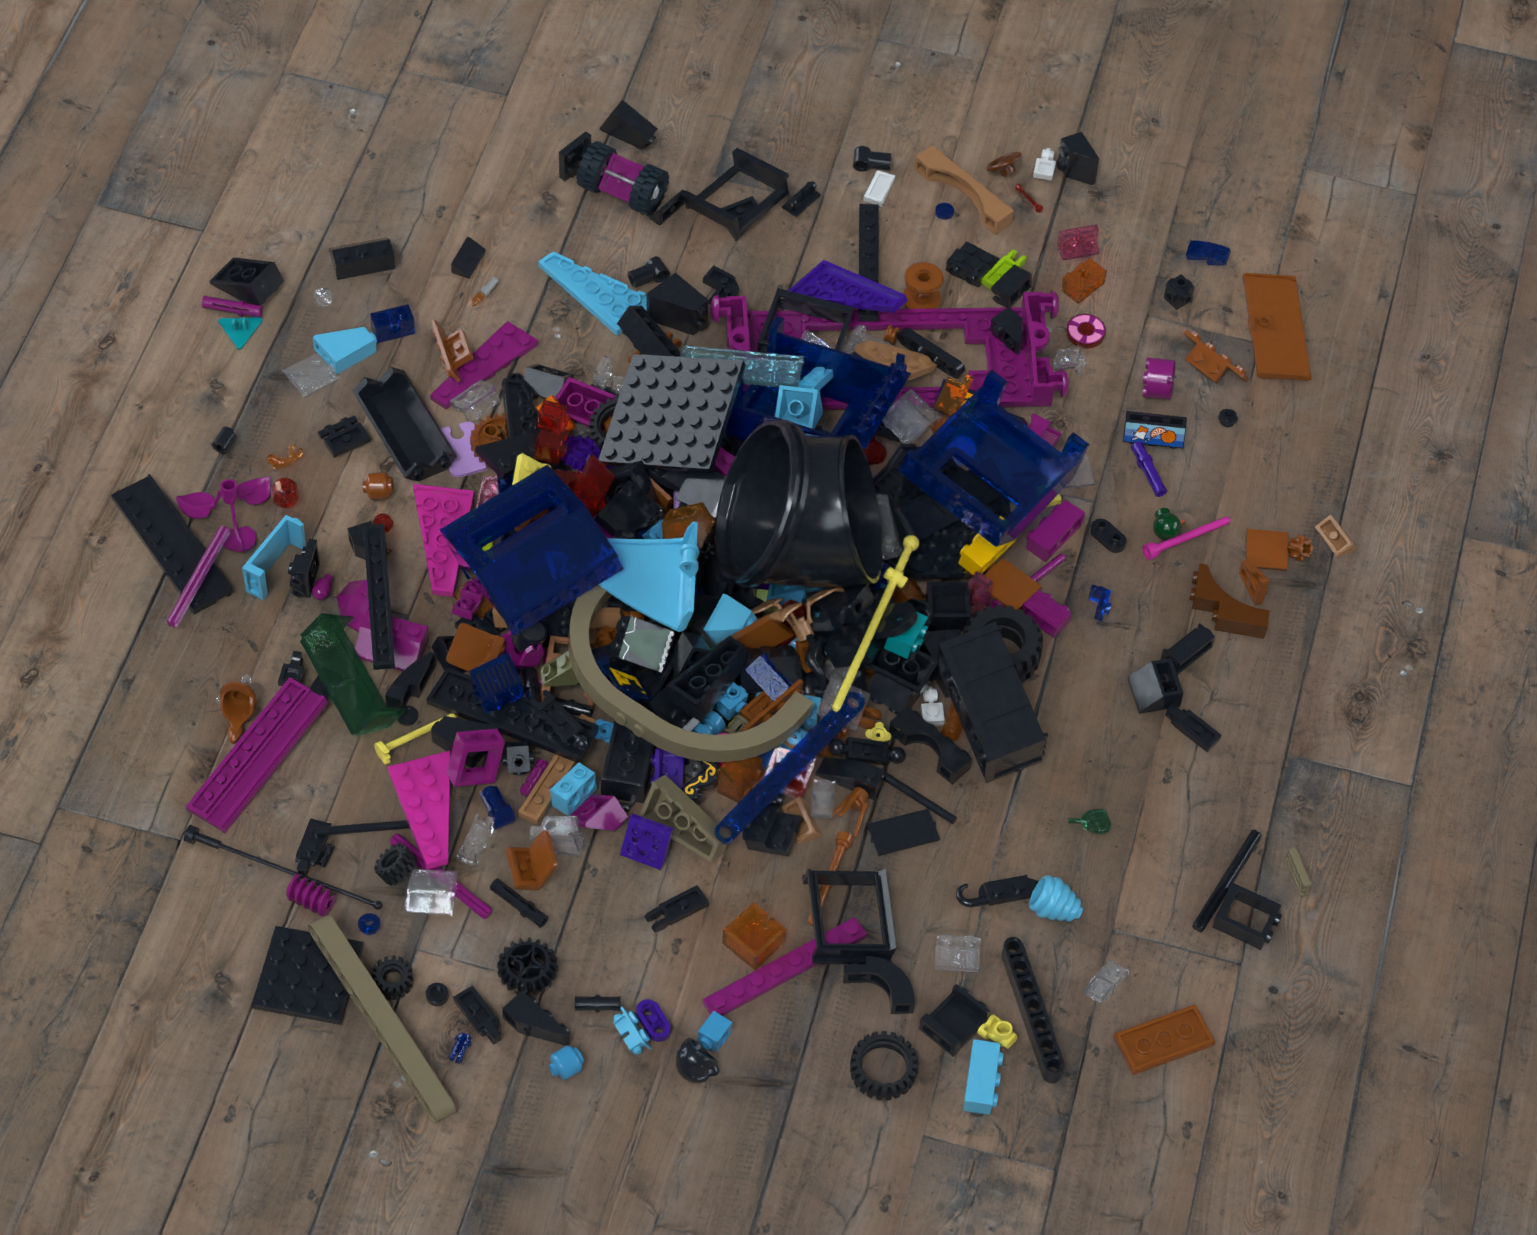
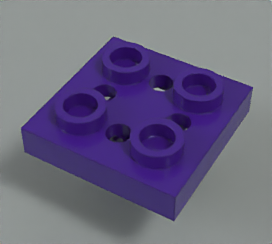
[620,814,674,870]

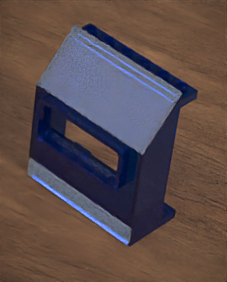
[726,316,911,449]
[898,370,1090,547]
[440,464,624,636]

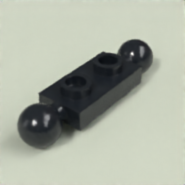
[828,737,906,765]

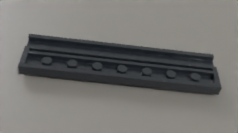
[111,474,233,614]

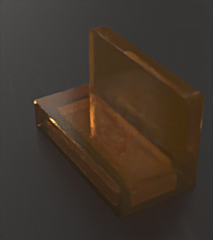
[934,375,974,418]

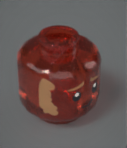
[271,478,299,508]

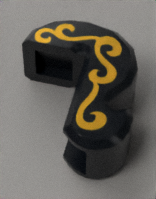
[681,760,722,804]

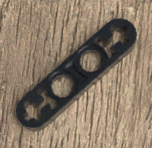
[897,328,965,378]

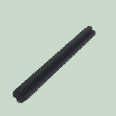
[1192,830,1262,932]

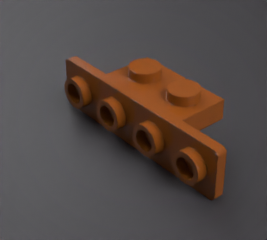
[431,319,474,383]
[1183,330,1248,384]
[740,679,804,731]

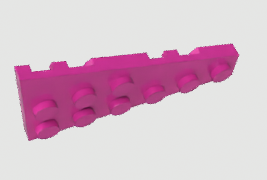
[413,484,474,597]
[387,751,450,870]

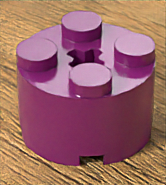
[1143,357,1175,400]

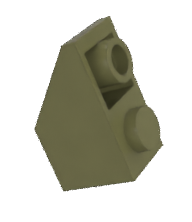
[540,651,579,687]

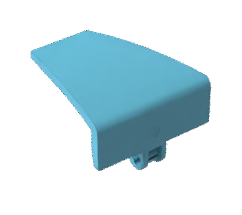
[598,522,699,632]

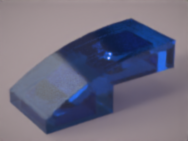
[1186,240,1231,265]

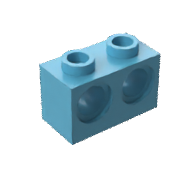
[550,763,597,817]

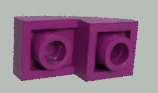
[452,580,488,620]

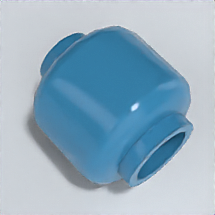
[548,1045,584,1080]

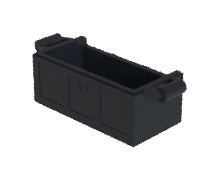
[601,712,657,812]

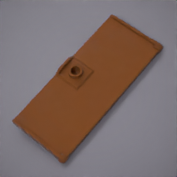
[1242,273,1311,381]

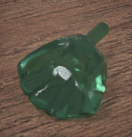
[1068,809,1112,834]

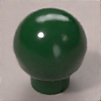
[1153,508,1182,541]

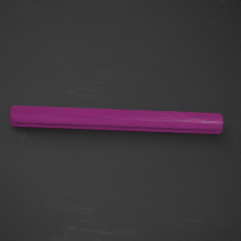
[167,525,230,628]
[390,833,492,919]

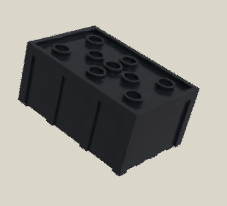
[937,621,1048,783]

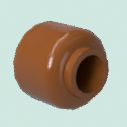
[363,472,394,500]

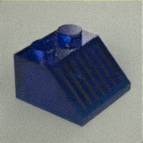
[469,652,524,713]

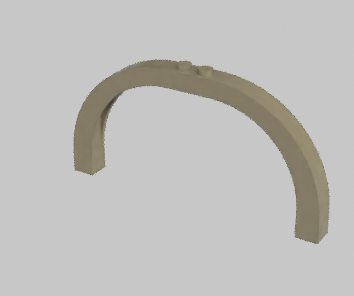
[568,570,814,762]

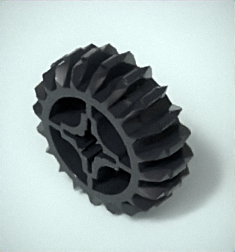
[497,937,558,996]

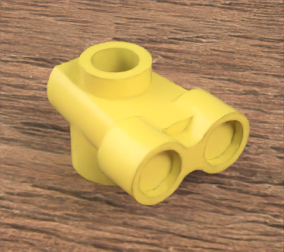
[977,1014,1018,1049]

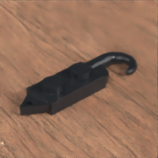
[956,875,1039,907]

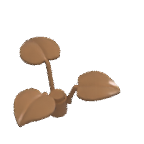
[751,588,844,642]

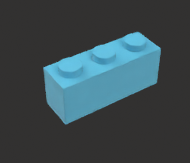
[963,1039,1004,1115]

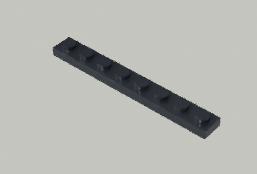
[858,204,879,322]
[363,524,395,670]

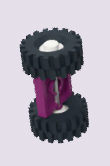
[576,141,669,216]

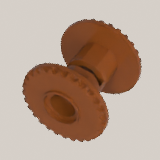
[903,262,944,309]

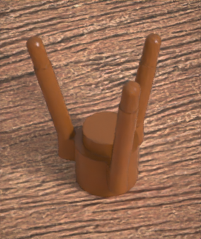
[828,787,869,837]

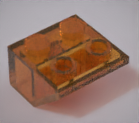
[661,502,715,549]

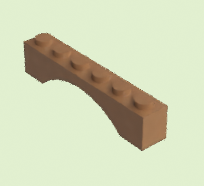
[914,145,1014,235]

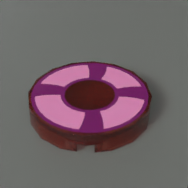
[1066,314,1106,349]

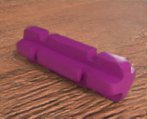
[520,759,548,797]

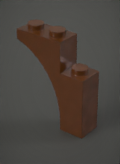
[1189,563,1270,639]

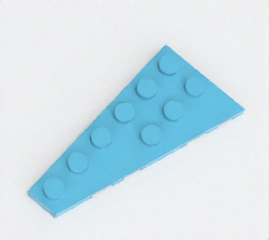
[538,252,647,336]

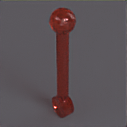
[1015,184,1043,213]

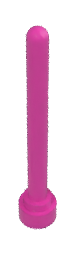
[1142,517,1231,560]

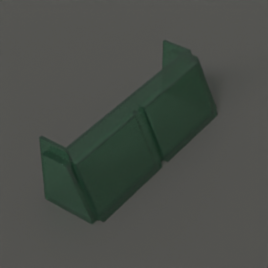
[300,613,406,736]

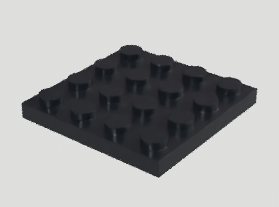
[251,926,364,1025]

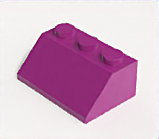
[556,377,616,430]
[354,610,429,671]

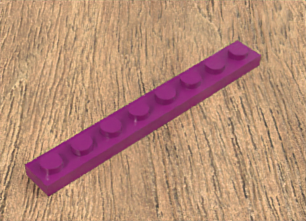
[703,917,867,1016]

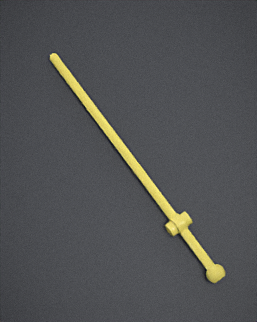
[832,535,919,712]

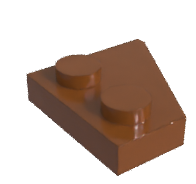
[1239,559,1269,606]

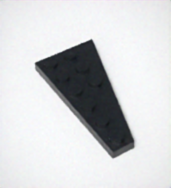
[501,378,574,483]

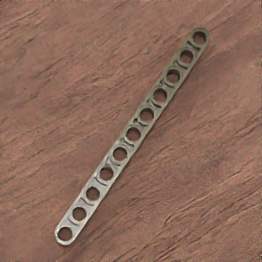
[308,914,456,1123]

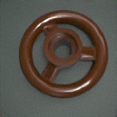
[986,152,1022,176]

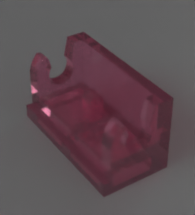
[967,571,993,617]

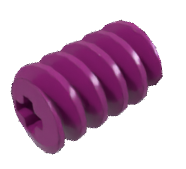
[286,873,337,917]

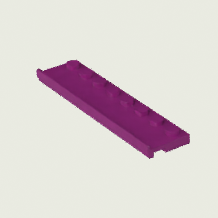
[186,677,328,834]

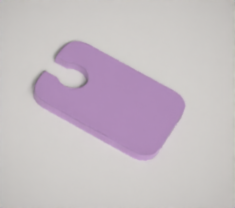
[441,422,489,477]

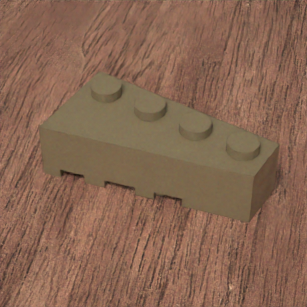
[639,775,730,862]

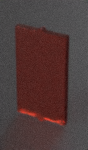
[566,454,615,522]

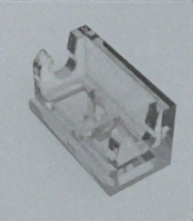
[457,814,494,866]

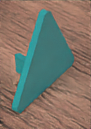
[218,317,263,350]

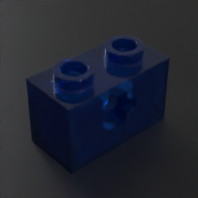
[370,304,415,343]

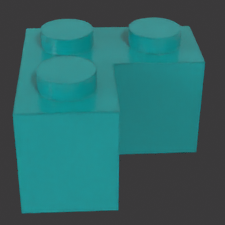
[884,612,928,659]

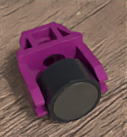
[499,615,548,671]

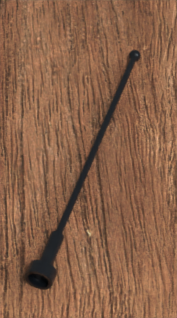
[183,825,382,910]

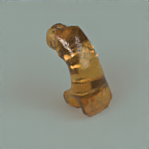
[266,444,303,469]

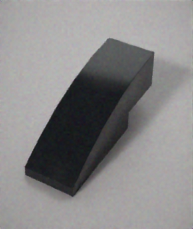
[385,652,436,712]

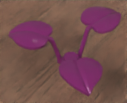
[176,476,270,552]

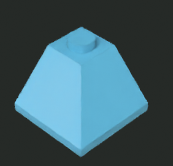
[703,594,758,646]

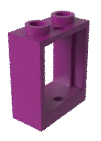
[447,729,505,787]

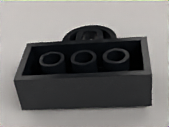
[824,588,918,668]

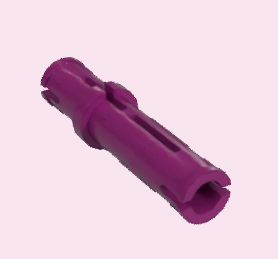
[202,296,263,318]

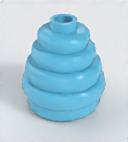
[1029,875,1083,922]

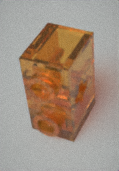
[1061,258,1107,304]

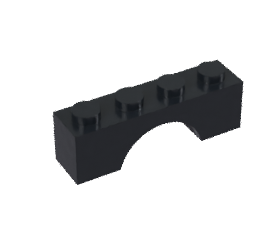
[889,706,972,785]

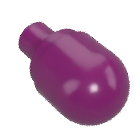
[312,574,333,600]

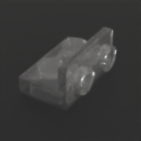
[450,380,500,422]
[934,934,981,972]

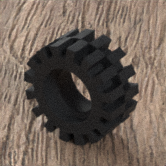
[374,843,417,886]
[371,955,413,1000]

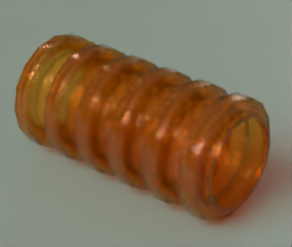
[941,702,962,741]

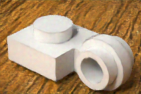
[1033,148,1056,181]
[920,687,945,726]

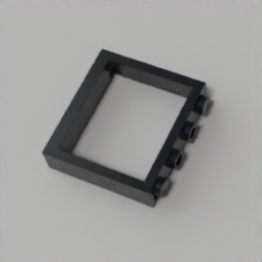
[757,288,854,374]

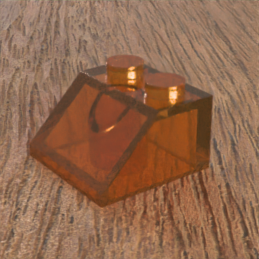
[718,756,764,804]

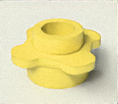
[865,722,891,742]

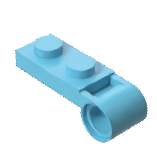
[796,367,834,390]

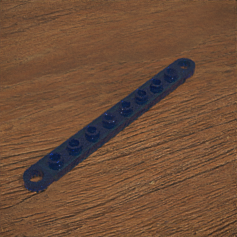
[714,691,865,845]

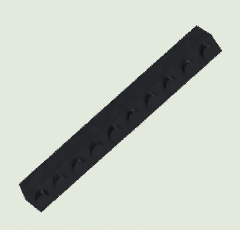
[617,306,749,457]

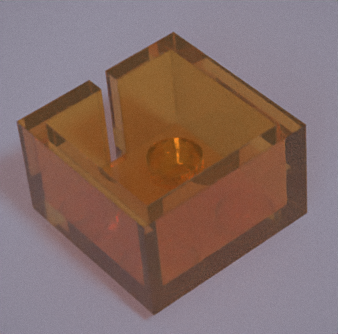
[722,902,787,971]

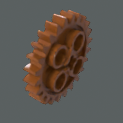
[470,413,508,467]

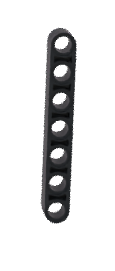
[1001,937,1065,1083]

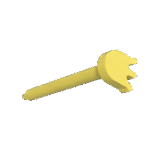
[374,713,458,765]

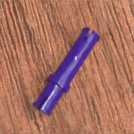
[1131,441,1167,497]

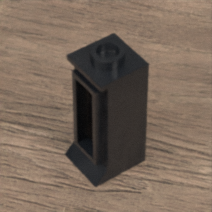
[1160,623,1215,675]

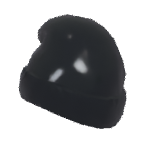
[676,1038,720,1083]

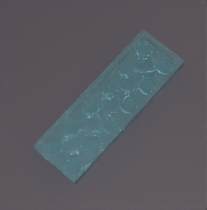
[680,346,804,387]

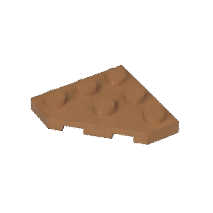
[854,340,937,384]

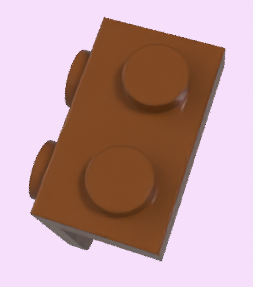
[446,623,505,678]
[506,830,558,890]

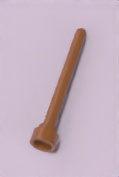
[808,831,854,925]

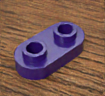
[636,999,670,1042]

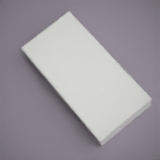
[864,170,895,207]

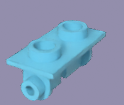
[613,1007,652,1055]

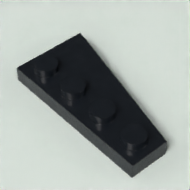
[474,428,562,479]

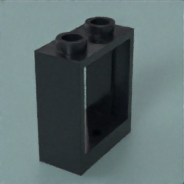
[1212,883,1282,950]

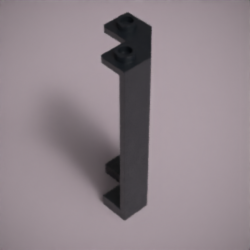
[352,367,457,482]

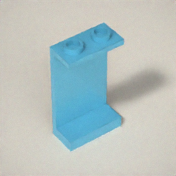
[242,515,306,601]

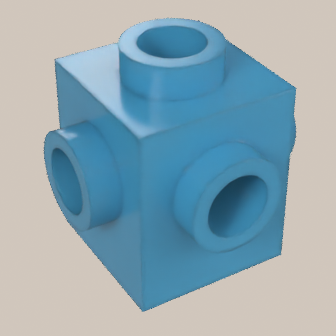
[713,682,748,721]

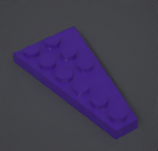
[788,260,908,313]

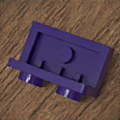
[651,748,685,789]

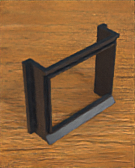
[681,148,789,237]
[802,869,897,964]

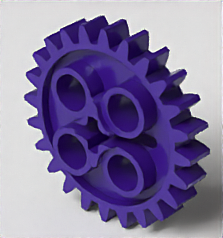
[558,435,617,478]

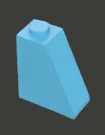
[313,327,377,374]

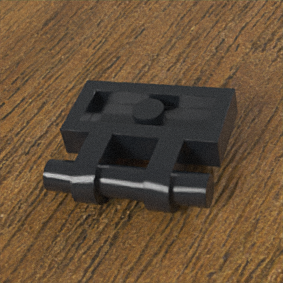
[317,416,370,458]

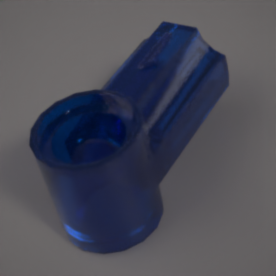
[480,785,516,830]

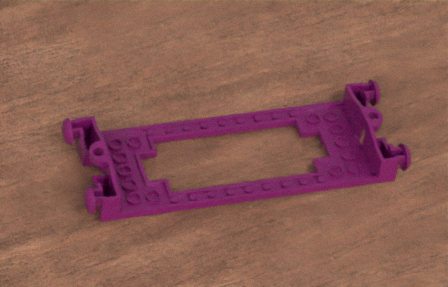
[710,290,1069,410]

